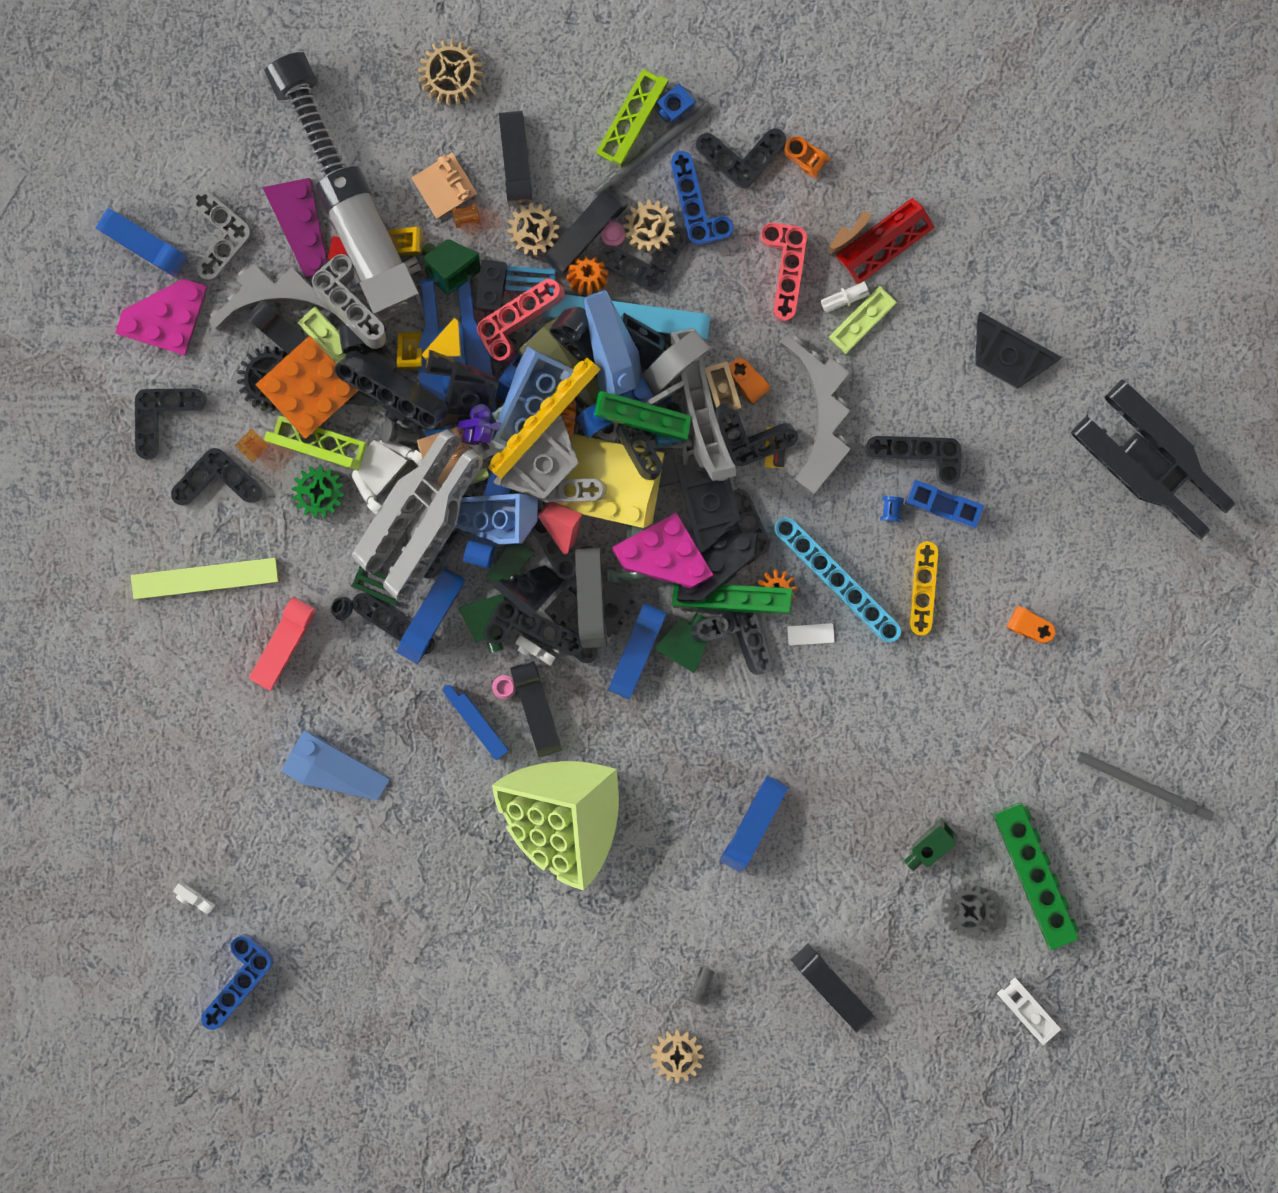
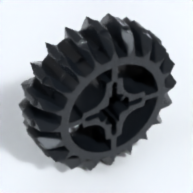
[237,346,288,412]

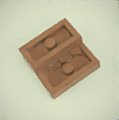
[827,211,872,256]

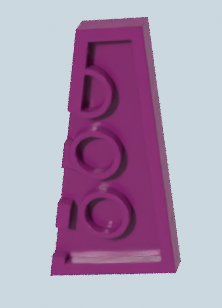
[262,178,327,278]

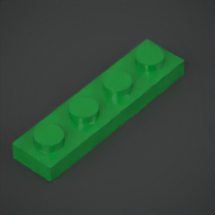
[594,391,692,441]

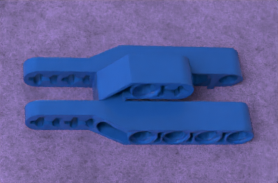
[416,279,497,437]

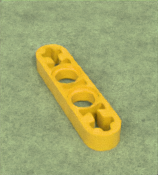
[909,541,938,636]

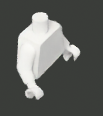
[348,438,422,515]

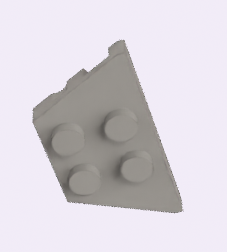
[493,415,579,499]

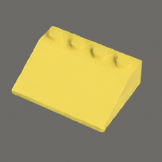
[554,434,664,528]

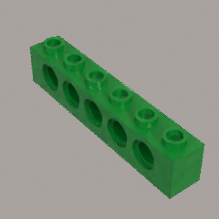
[992,802,1079,950]

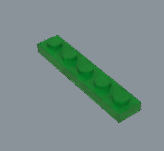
[671,583,794,615]

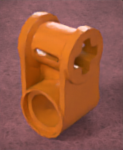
[784,136,831,179]
[729,358,771,405]
[1006,605,1055,643]

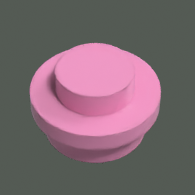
[601,222,625,247]
[492,675,517,699]

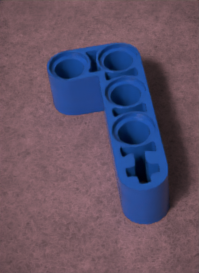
[671,151,733,247]
[95,208,188,278]
[396,568,466,665]
[607,603,667,700]
[720,775,788,873]
[201,934,274,1030]

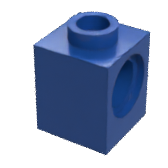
[656,83,695,124]

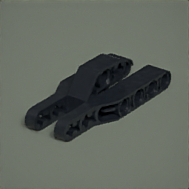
[1071,379,1235,540]

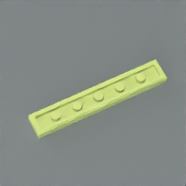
[131,558,279,599]

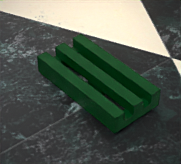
[351,566,398,606]

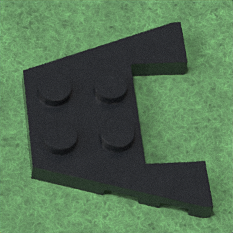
[413,350,499,432]

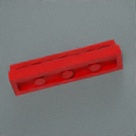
[835,198,935,284]

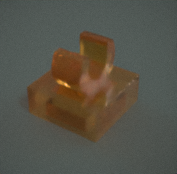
[235,428,270,463]

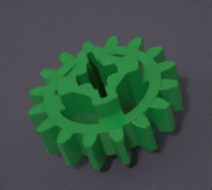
[291,466,345,518]

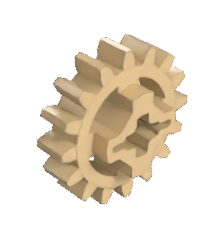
[623,199,677,254]
[507,203,560,257]
[651,1029,704,1083]

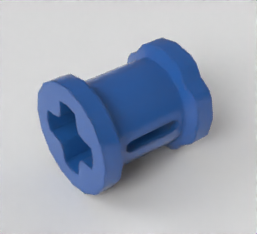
[880,496,904,522]

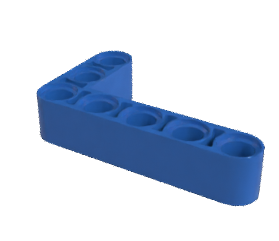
[463,471,512,569]

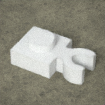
[515,635,556,666]
[173,882,215,914]

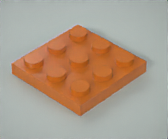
[255,336,359,439]

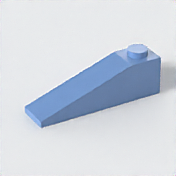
[584,290,642,395]
[492,346,573,446]
[455,494,538,544]
[282,730,390,800]

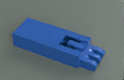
[443,685,509,760]

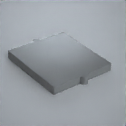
[647,380,685,406]

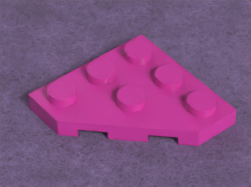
[115,279,208,356]
[612,513,713,589]

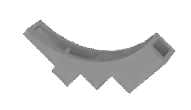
[670,328,736,481]

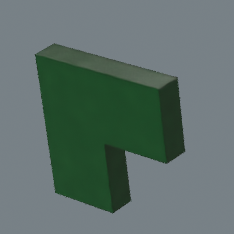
[485,543,534,583]

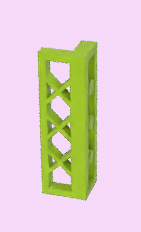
[596,69,668,168]
[264,415,368,471]

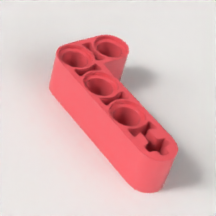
[760,223,807,323]
[477,279,565,363]
[249,597,317,691]

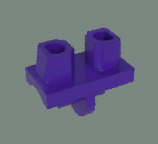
[458,404,501,445]

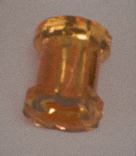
[452,203,481,229]

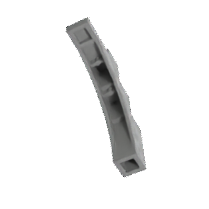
[209,264,363,331]
[779,335,850,495]

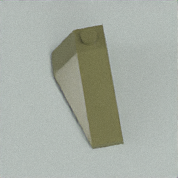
[517,316,605,407]

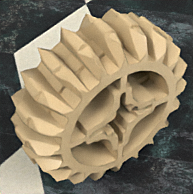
[418,39,484,106]

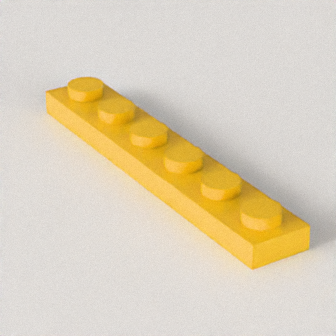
[488,358,600,479]

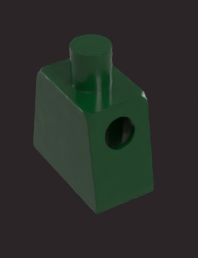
[422,239,481,296]
[459,594,508,654]
[655,612,707,673]
[904,818,957,871]

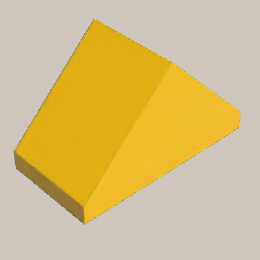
[388,227,423,256]
[422,318,462,360]
[397,332,423,370]

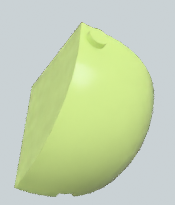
[492,761,619,890]

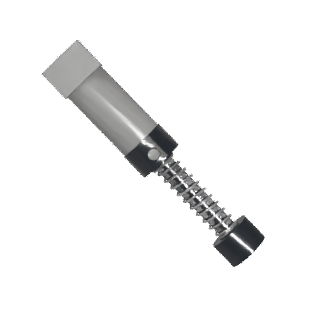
[264,52,422,322]

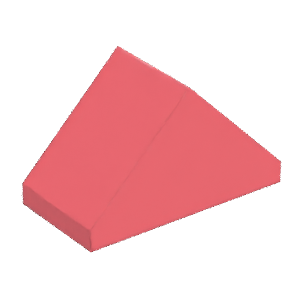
[538,502,582,554]

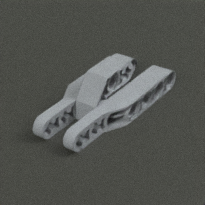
[352,429,483,602]

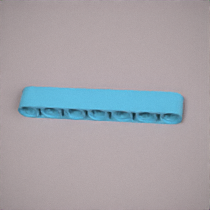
[542,293,711,340]
[774,517,901,642]

